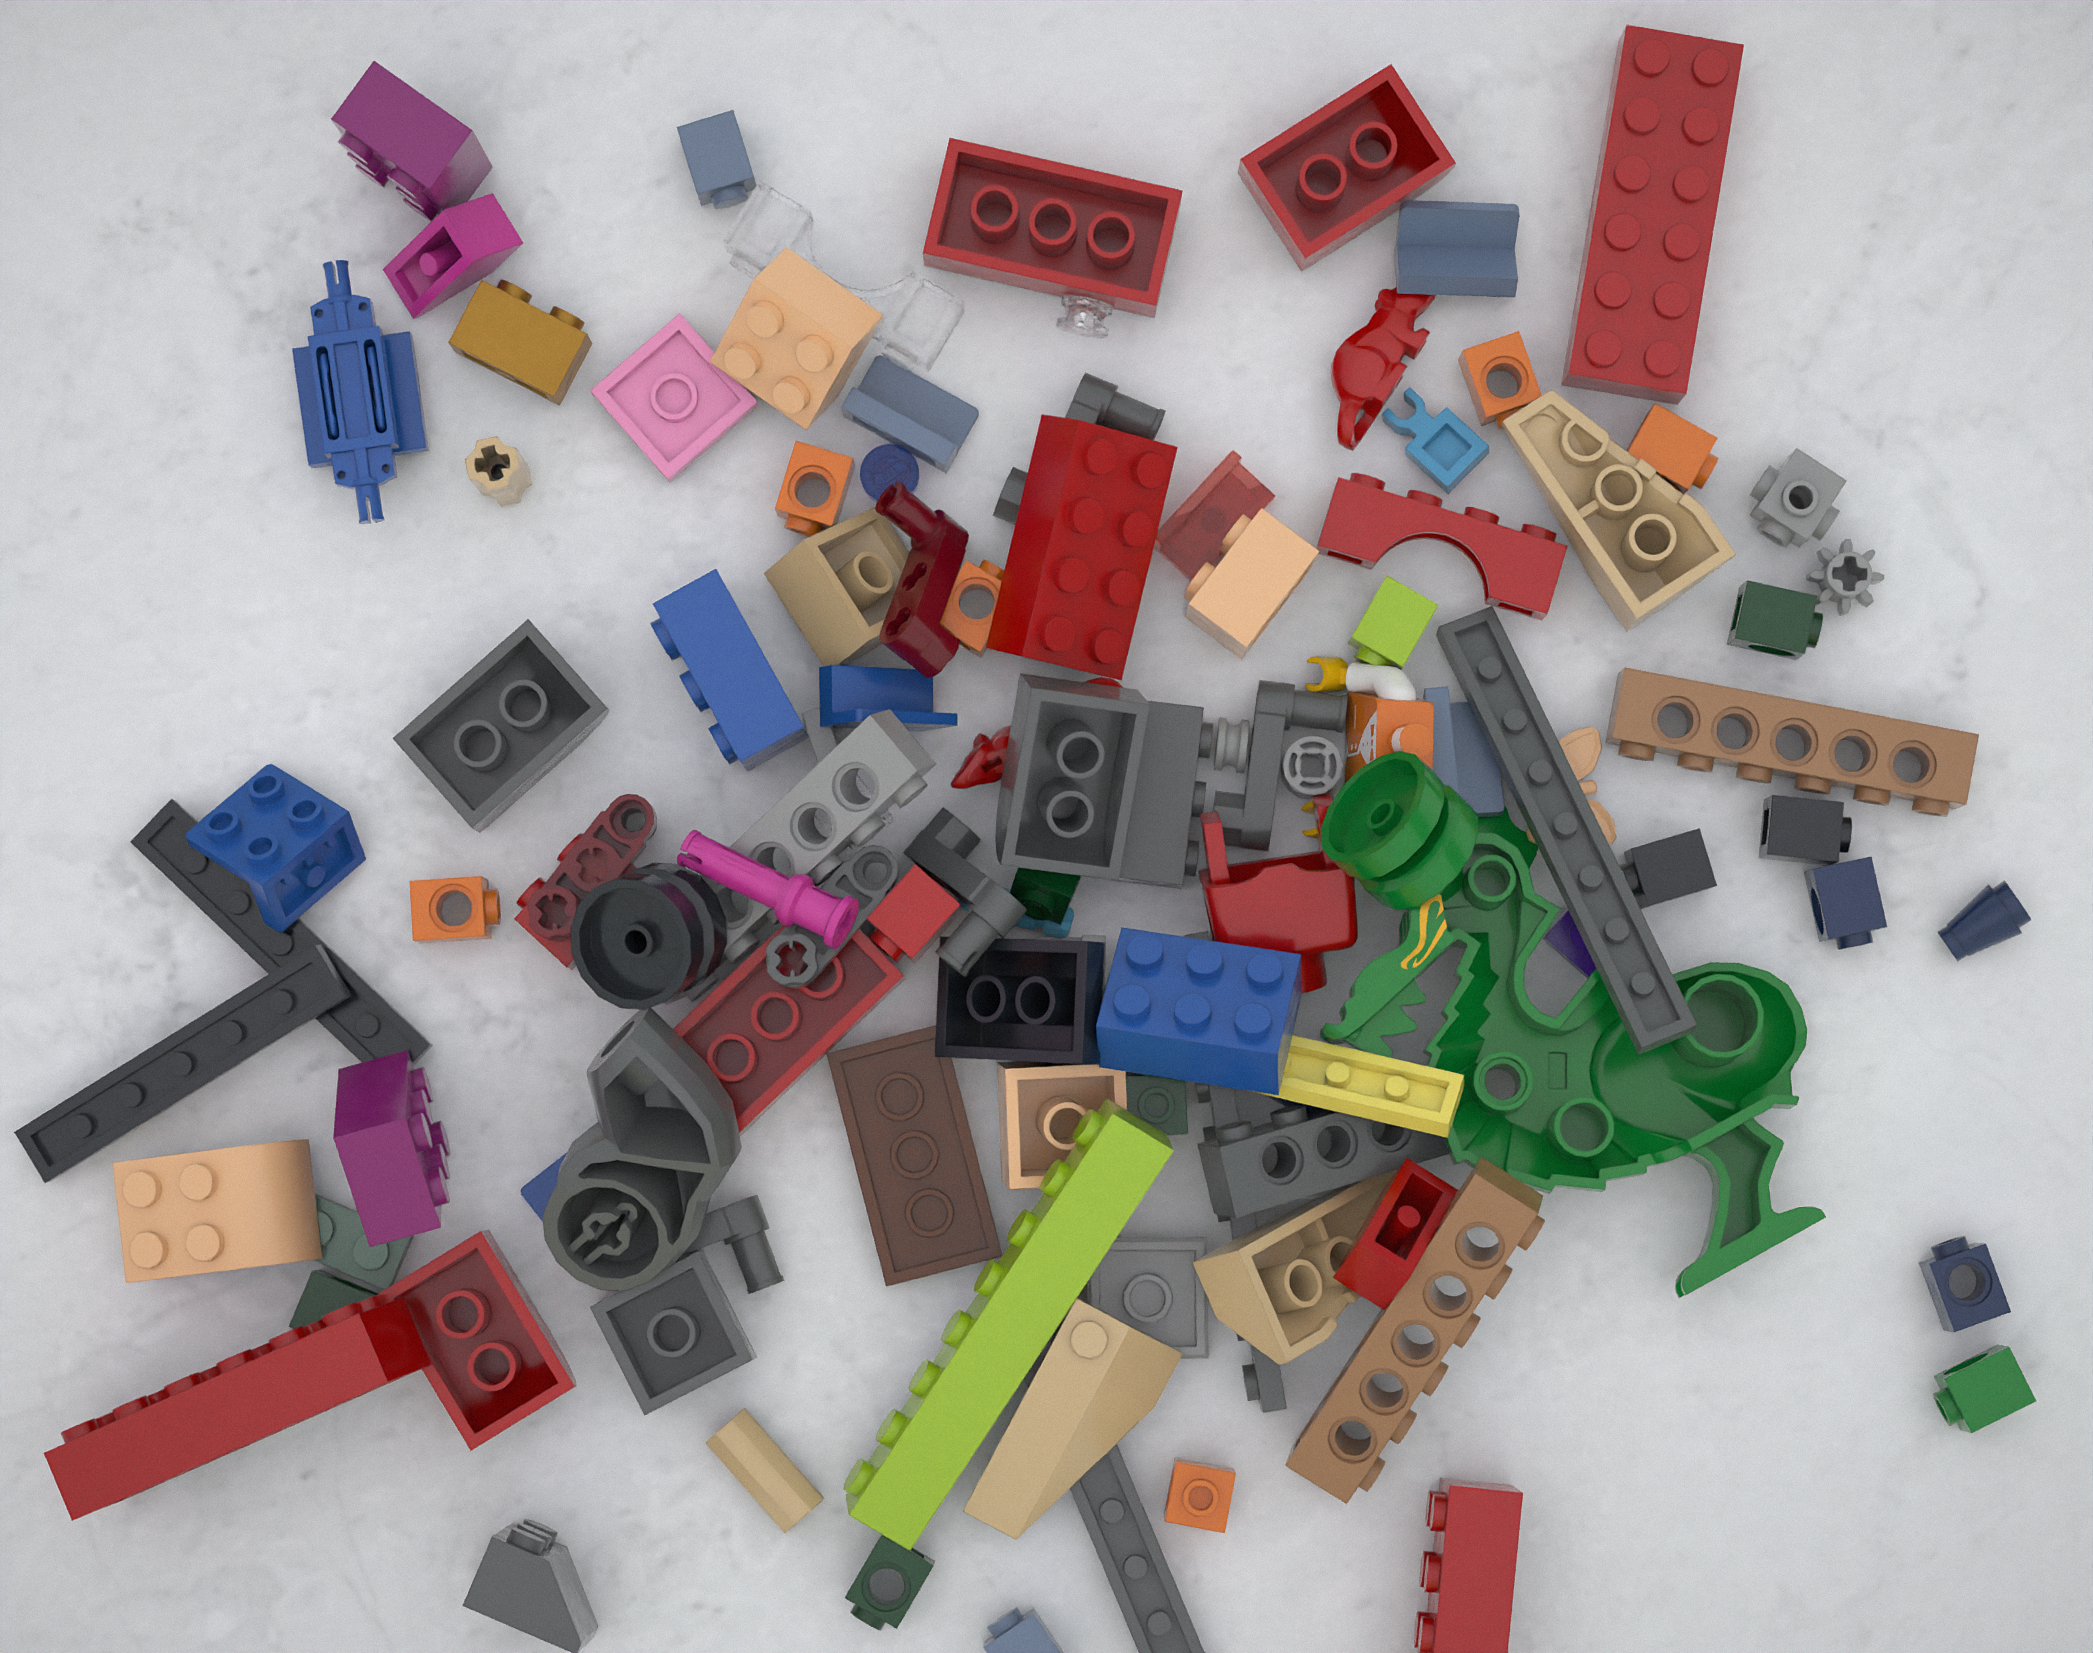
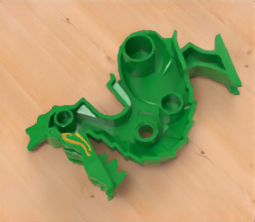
[1320,805,1826,1298]

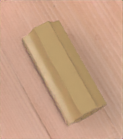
[465,436,532,506]
[706,1408,824,1533]

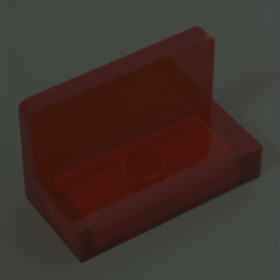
[1154,450,1275,581]

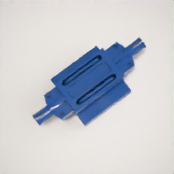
[292,260,429,524]

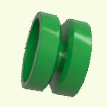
[1321,751,1479,910]

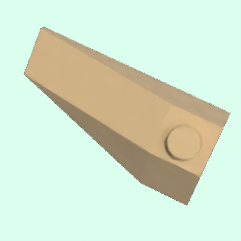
[1501,390,1736,632]
[1192,1170,1397,1365]
[963,1297,1183,1540]

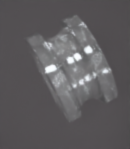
[1056,295,1113,338]

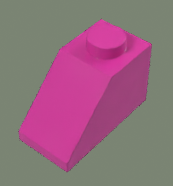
[383,193,523,319]

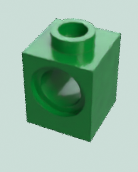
[1933,1345,2036,1433]

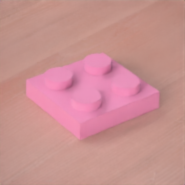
[590,313,759,483]

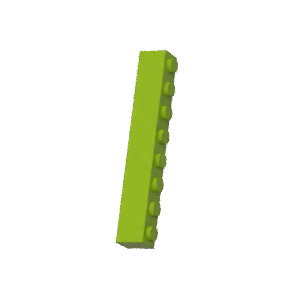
[843,1098,1174,1551]

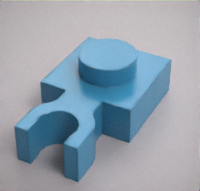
[1382,387,1489,494]

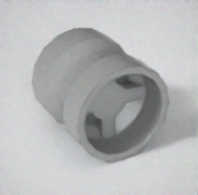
[1280,736,1343,800]

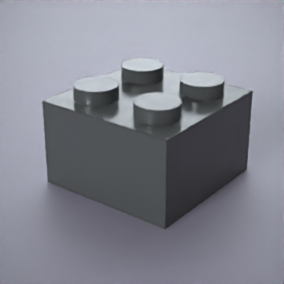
[590,1250,757,1416]

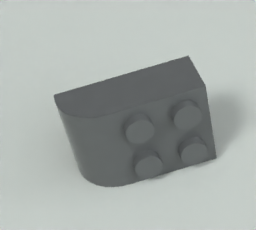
[392,619,609,833]
[995,673,1150,881]

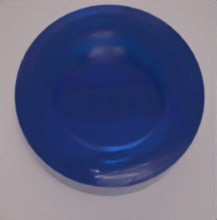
[860,444,920,502]

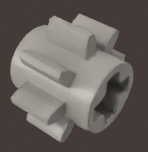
[1806,539,1884,616]

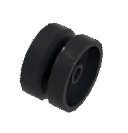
[570,862,727,1010]

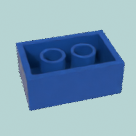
[650,569,809,772]
[1096,927,1302,1095]

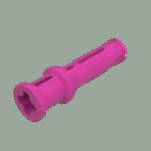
[677,830,859,949]

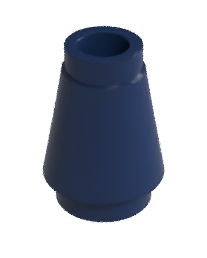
[1938,880,2031,961]

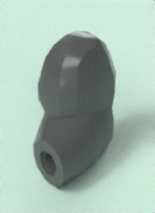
[543,1008,742,1291]

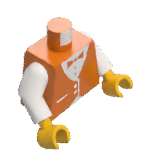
[1301,657,1434,839]

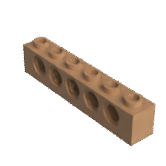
[1605,668,1979,817]
[1285,1157,1545,1504]

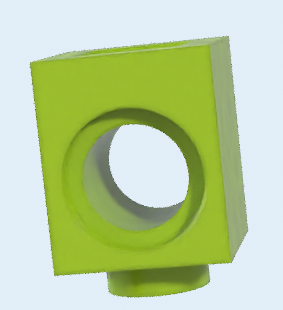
[1348,575,1438,670]

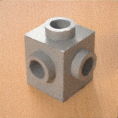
[1750,448,1847,548]

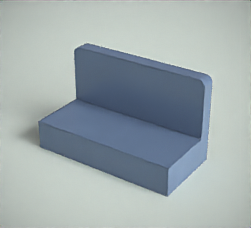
[1394,200,1520,297]
[841,355,979,473]
[1423,687,1504,817]

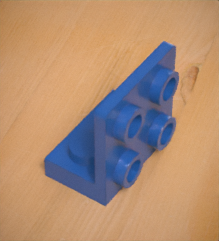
[185,764,366,934]

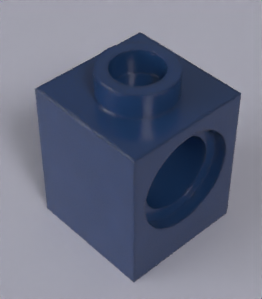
[1804,856,1887,950]
[1919,1236,2011,1332]

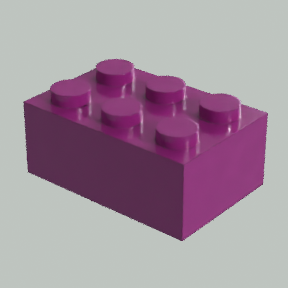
[331,61,493,221]
[333,1050,450,1247]

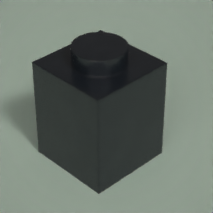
[1758,795,1852,865]
[1619,828,1717,909]

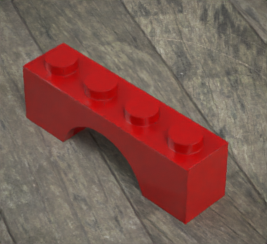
[1316,473,1568,621]

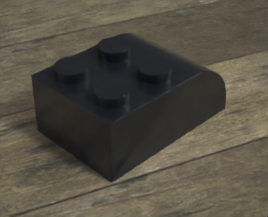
[935,936,1105,1065]

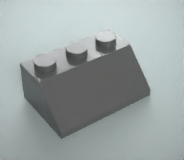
[462,1519,598,1653]

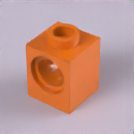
[1458,331,1542,430]
[1626,403,1719,495]
[775,441,855,537]
[940,559,1004,658]
[409,876,501,944]
[1163,1457,1236,1533]

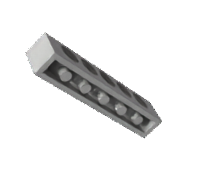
[664,709,937,1005]

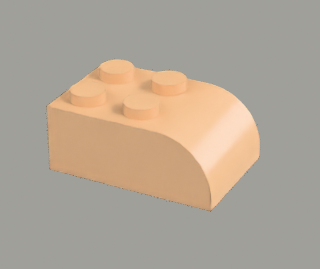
[113,1139,322,1283]

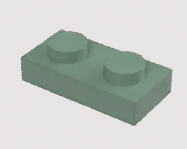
[315,1194,414,1290]

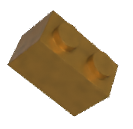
[448,279,593,406]

